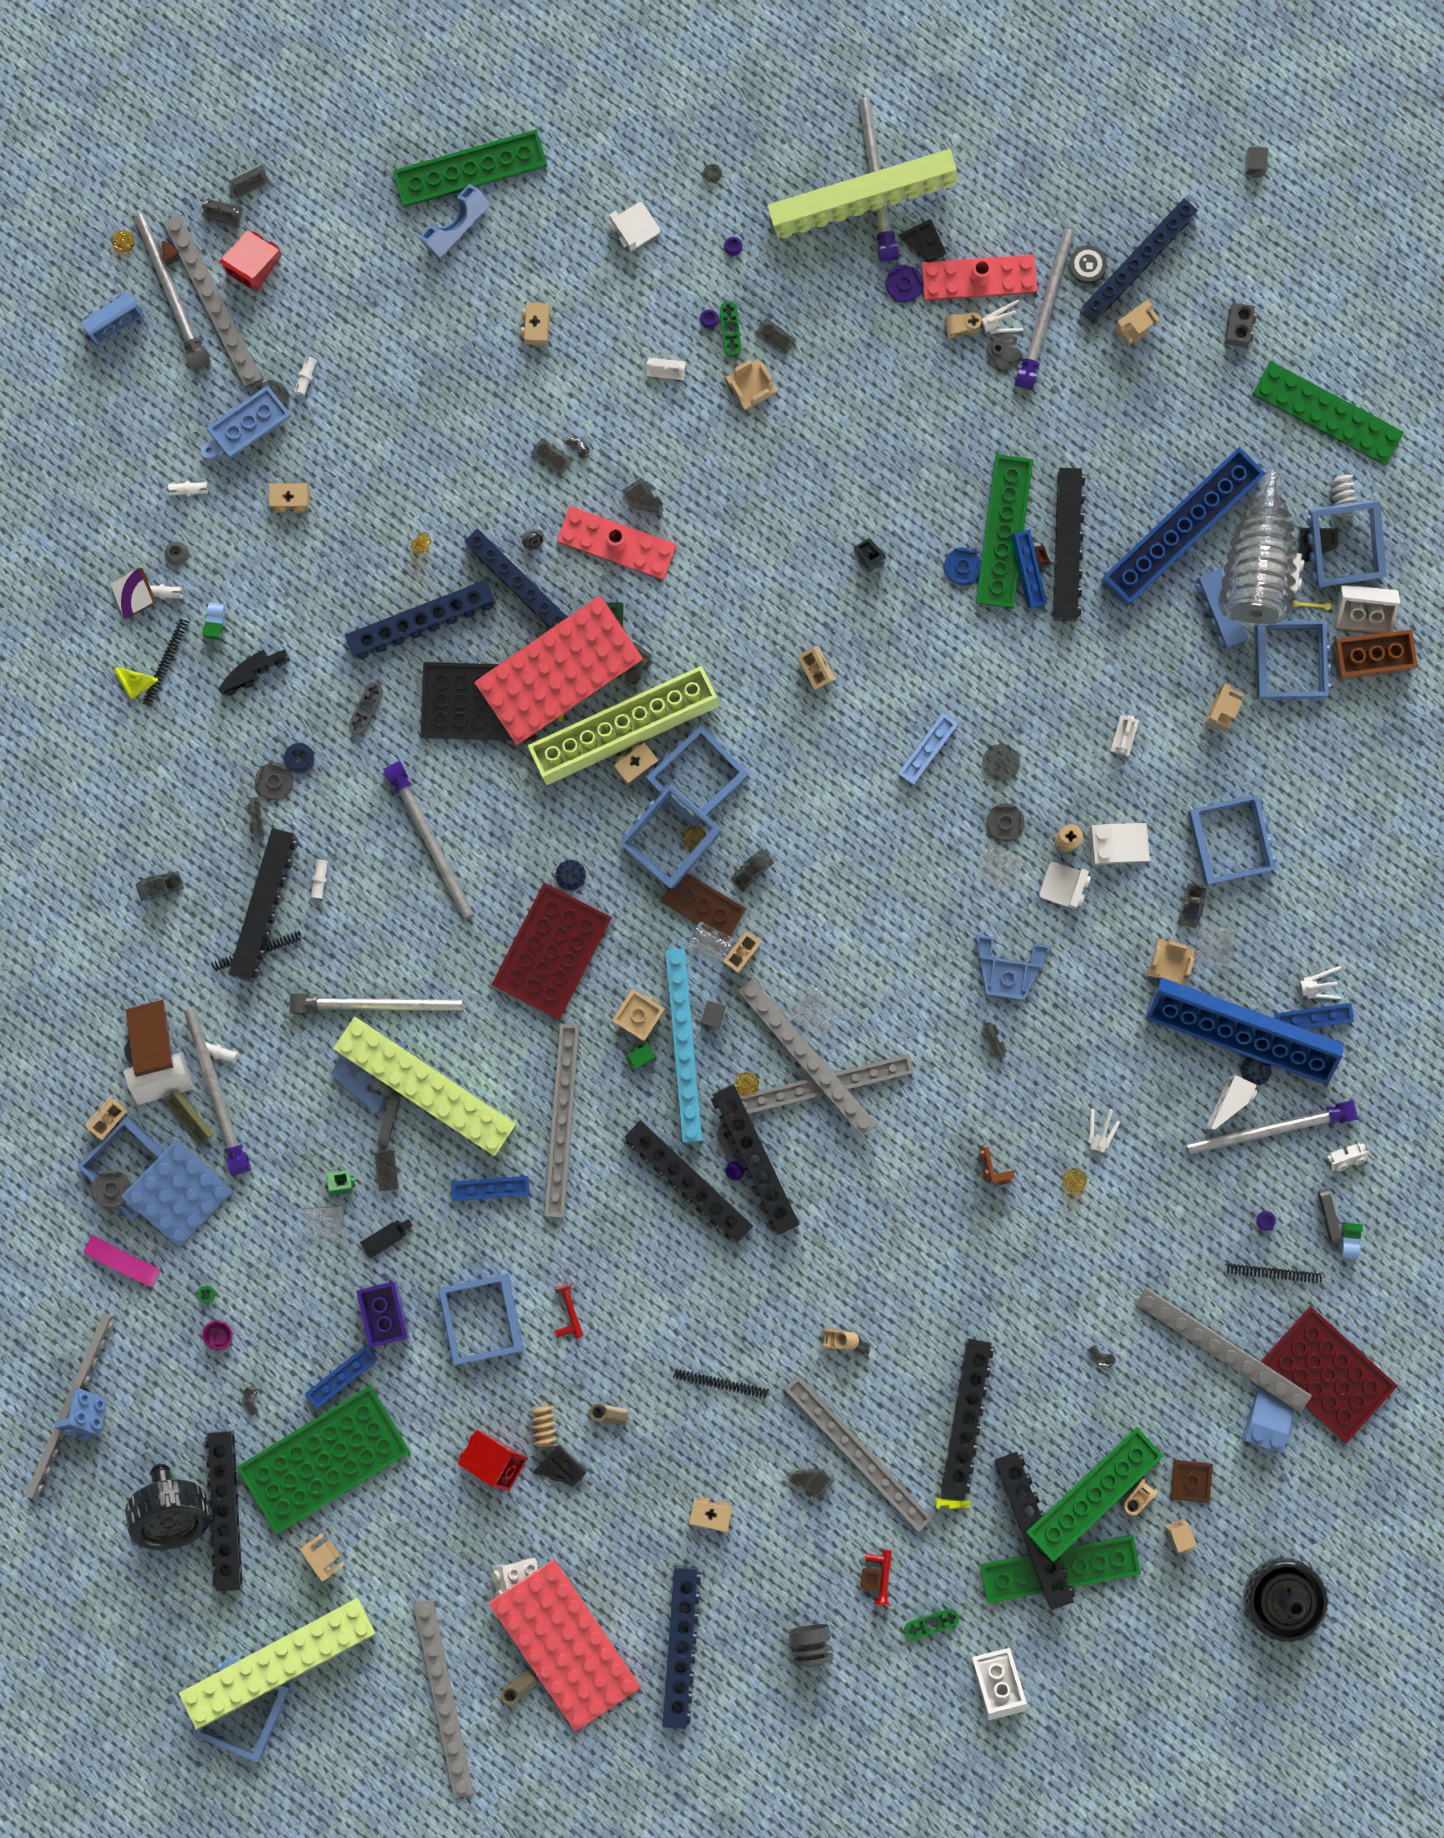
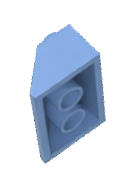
[81,292,144,345]

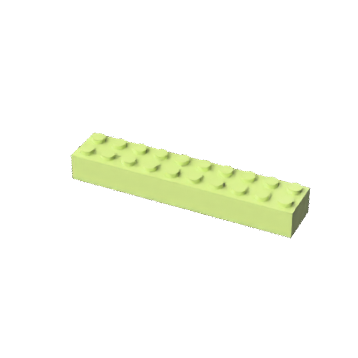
[768,149,959,238]
[528,666,720,786]
[333,1017,516,1156]
[179,1598,376,1729]

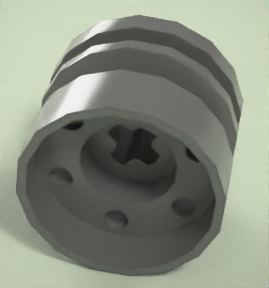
[789,1624,834,1667]

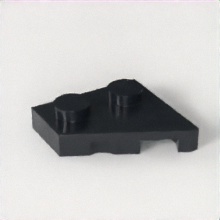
[898,219,947,262]
[1298,528,1338,563]
[533,1444,587,1487]

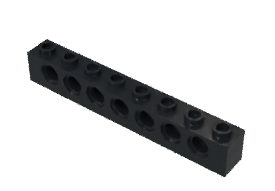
[710,1084,800,1235]
[625,1120,753,1243]
[941,1338,994,1498]
[205,1430,243,1591]
[994,1452,1075,1610]

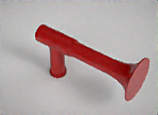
[554,1283,583,1338]
[865,1550,893,1606]

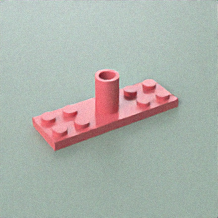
[922,255,1037,301]
[557,506,677,581]

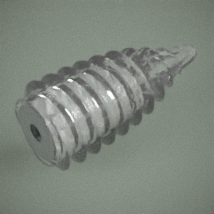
[1219,468,1297,626]

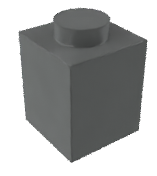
[1245,147,1268,178]
[701,1000,726,1031]

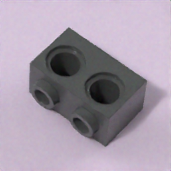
[1224,303,1257,347]

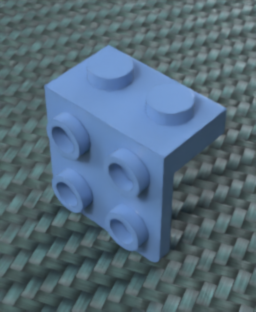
[55,1388,106,1441]

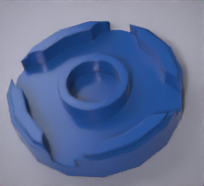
[944,547,981,585]

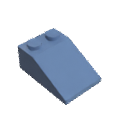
[1242,1386,1294,1454]

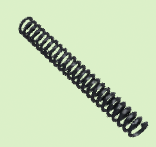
[142,619,190,706]
[211,930,301,972]
[1225,1263,1322,1284]
[673,1369,769,1399]

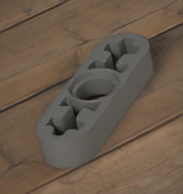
[349,682,383,735]
[377,1092,402,1148]
[1318,1188,1342,1245]

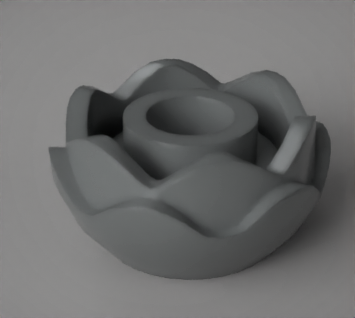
[522,529,544,551]
[165,542,189,565]

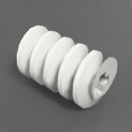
[1329,475,1358,517]

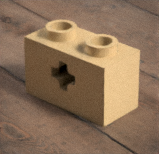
[521,302,550,346]
[269,483,310,513]
[797,646,836,690]
[614,742,659,786]
[723,931,762,974]
[85,1096,127,1140]
[689,1496,732,1532]
[1165,1519,1197,1554]

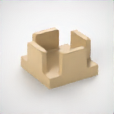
[1113,300,1160,347]
[726,359,777,411]
[1204,683,1244,731]
[1147,939,1195,986]
[612,988,665,1042]
[300,1532,345,1582]

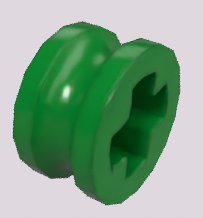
[197,1286,216,1303]

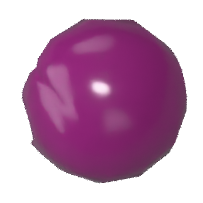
[202,1320,233,1351]

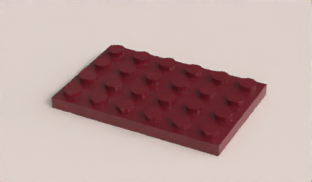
[491,883,612,1020]
[1260,1306,1398,1444]

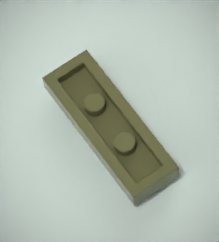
[164,1089,214,1146]

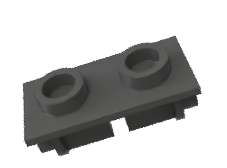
[228,165,270,198]
[202,199,243,226]

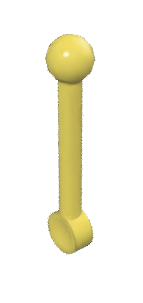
[1291,600,1331,610]

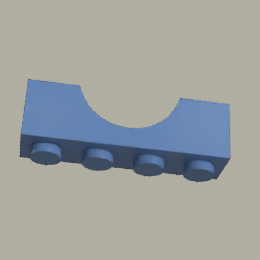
[419,184,491,258]
[1195,569,1249,650]

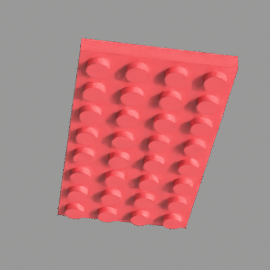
[475,595,643,745]
[489,1558,641,1732]

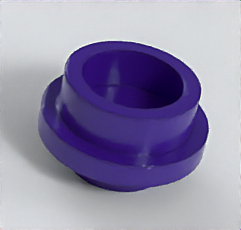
[724,237,743,256]
[700,309,719,329]
[725,1161,744,1180]
[1256,1211,1276,1231]

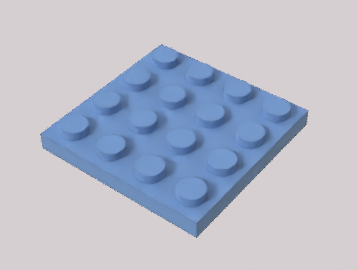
[122,1139,233,1247]

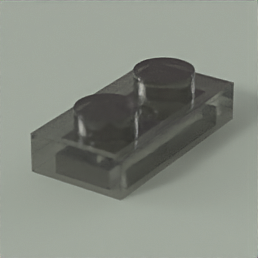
[755,318,796,356]
[531,438,572,476]
[247,797,264,838]
[982,1022,1007,1060]
[375,1151,399,1192]

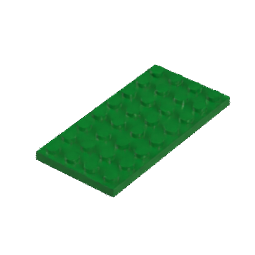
[237,1385,411,1534]

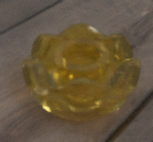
[111,230,135,254]
[410,531,431,553]
[683,827,706,850]
[735,1071,759,1095]
[1063,1168,1087,1193]

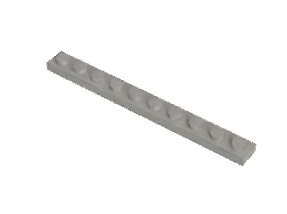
[163,214,263,388]
[738,979,877,1138]
[545,1023,580,1218]
[724,1054,914,1114]
[1135,1287,1311,1413]
[25,1313,114,1499]
[784,1375,933,1532]
[413,1598,474,1798]

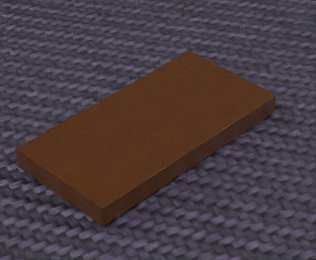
[661,873,746,941]
[125,1000,174,1077]

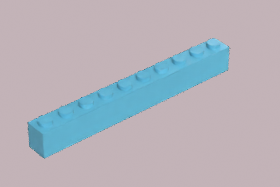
[666,948,702,1143]

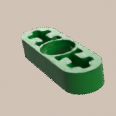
[720,301,741,357]
[904,1608,959,1640]

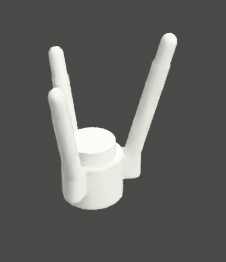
[982,300,1024,335]
[1300,966,1341,1000]
[1088,1109,1120,1153]

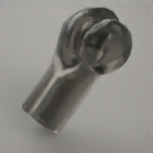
[566,436,590,459]
[1087,1345,1116,1367]
[242,1386,259,1416]

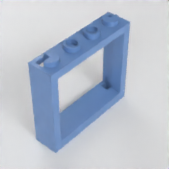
[1306,499,1387,587]
[1254,620,1331,700]
[646,725,749,829]
[620,785,724,889]
[1188,795,1276,886]
[77,1116,165,1220]
[437,1273,524,1365]
[192,1658,291,1763]

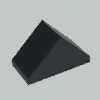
[854,538,886,572]

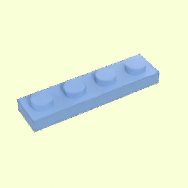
[898,713,958,785]

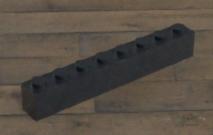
[1053,468,1085,622]
[228,828,298,983]

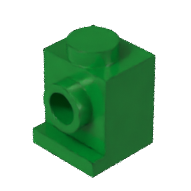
[625,1041,656,1069]
[326,1170,355,1197]

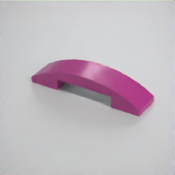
[83,1235,161,1287]

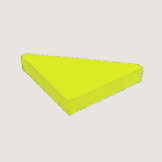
[113,667,158,699]
[934,1497,970,1509]

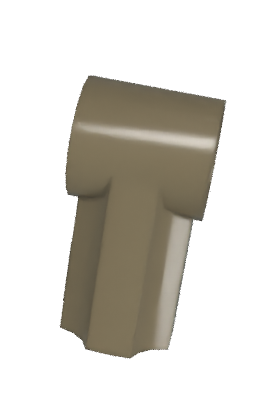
[589,1403,628,1426]
[501,1669,538,1705]

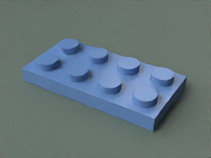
[206,385,291,459]

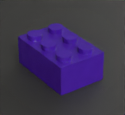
[356,1281,410,1348]

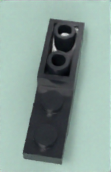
[218,649,290,696]

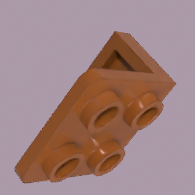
[978,1144,1015,1186]

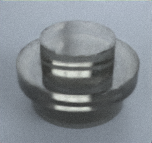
[703,164,722,183]
[854,1340,871,1356]

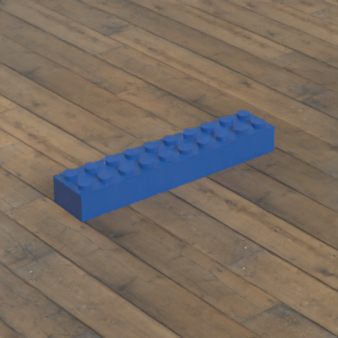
[1101,447,1266,608]
[1145,977,1344,1085]

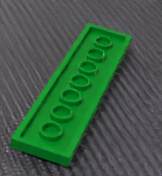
[392,129,548,208]
[1252,361,1404,466]
[976,454,1033,609]
[1025,1427,1164,1563]
[980,1534,1141,1604]

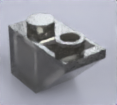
[622,478,664,514]
[625,642,653,688]
[730,849,775,892]
[135,871,184,902]
[1177,883,1206,929]
[788,1467,834,1500]

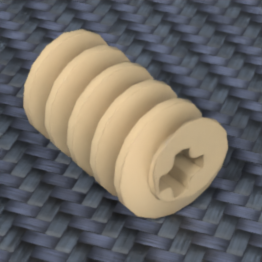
[1055,824,1083,852]
[530,1406,557,1447]

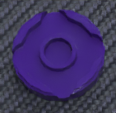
[886,265,923,303]

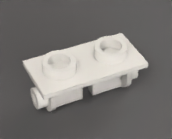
[646,357,686,380]
[1110,715,1139,757]
[1327,1143,1369,1171]

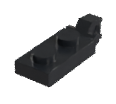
[360,1219,413,1259]

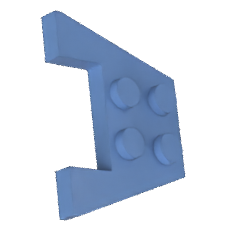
[976,935,1051,1000]
[331,1042,407,1113]

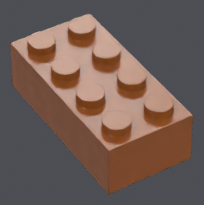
[1332,629,1418,680]

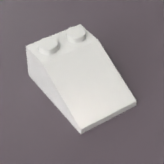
[1089,823,1150,866]
[1205,1075,1257,1130]
[972,1648,1027,1721]

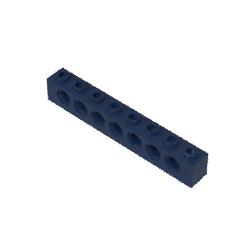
[1080,198,1198,324]
[464,528,567,629]
[345,579,496,660]
[662,1565,701,1729]

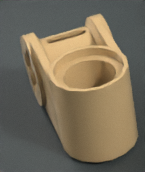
[945,312,982,338]
[821,1328,859,1350]
[1122,1478,1158,1515]

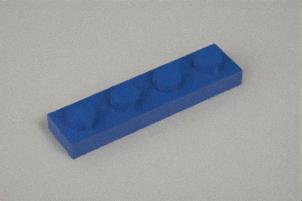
[1011,530,1047,609]
[1274,1003,1354,1029]
[451,1176,530,1201]
[305,1345,378,1409]

